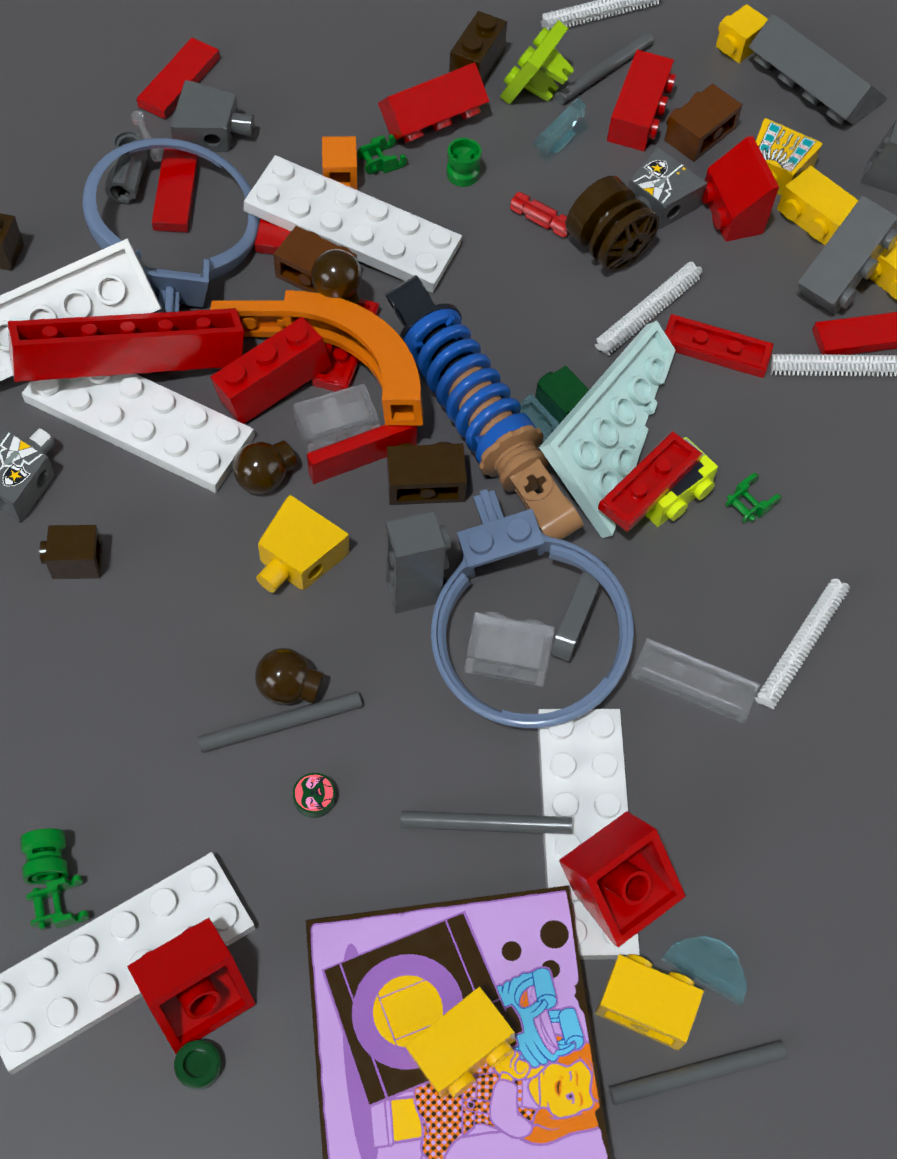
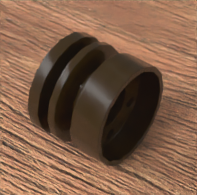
[565,176,660,272]

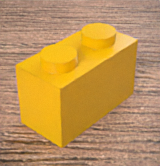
[595,954,704,1051]
[405,986,515,1099]

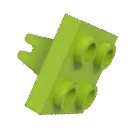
[499,20,574,105]

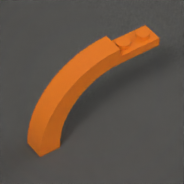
[210,290,423,425]

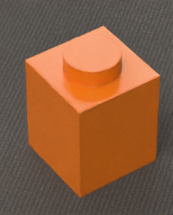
[322,136,357,190]

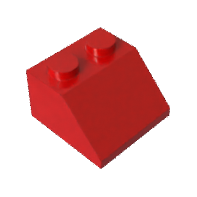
[702,136,779,242]
[558,811,686,948]
[127,917,256,1054]

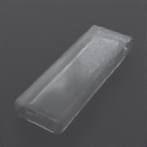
[631,638,760,723]

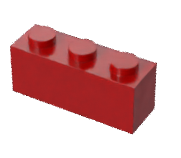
[607,49,677,151]
[378,62,489,143]
[210,317,331,424]

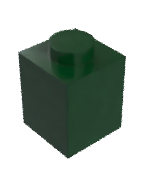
[534,365,589,428]

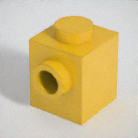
[716,4,768,64]

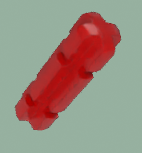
[510,192,569,237]

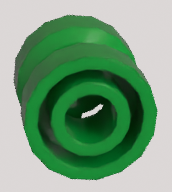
[446,138,482,187]
[20,828,68,885]

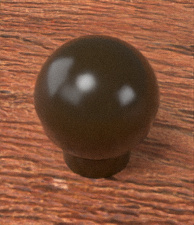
[311,249,362,304]
[233,440,297,495]
[255,648,324,705]

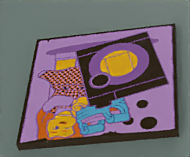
[305,885,611,1159]

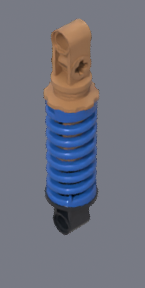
[385,275,584,540]

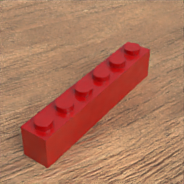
[8,308,244,382]

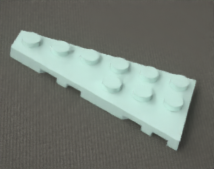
[539,321,675,538]

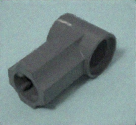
[105,130,148,204]

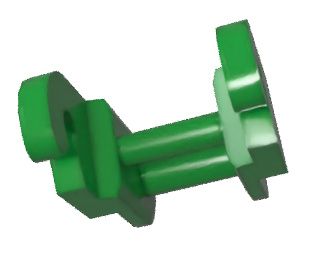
[357,134,408,174]
[725,472,782,524]
[26,875,89,930]

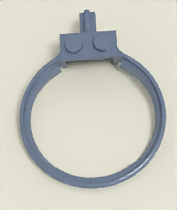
[83,138,260,313]
[431,489,634,728]

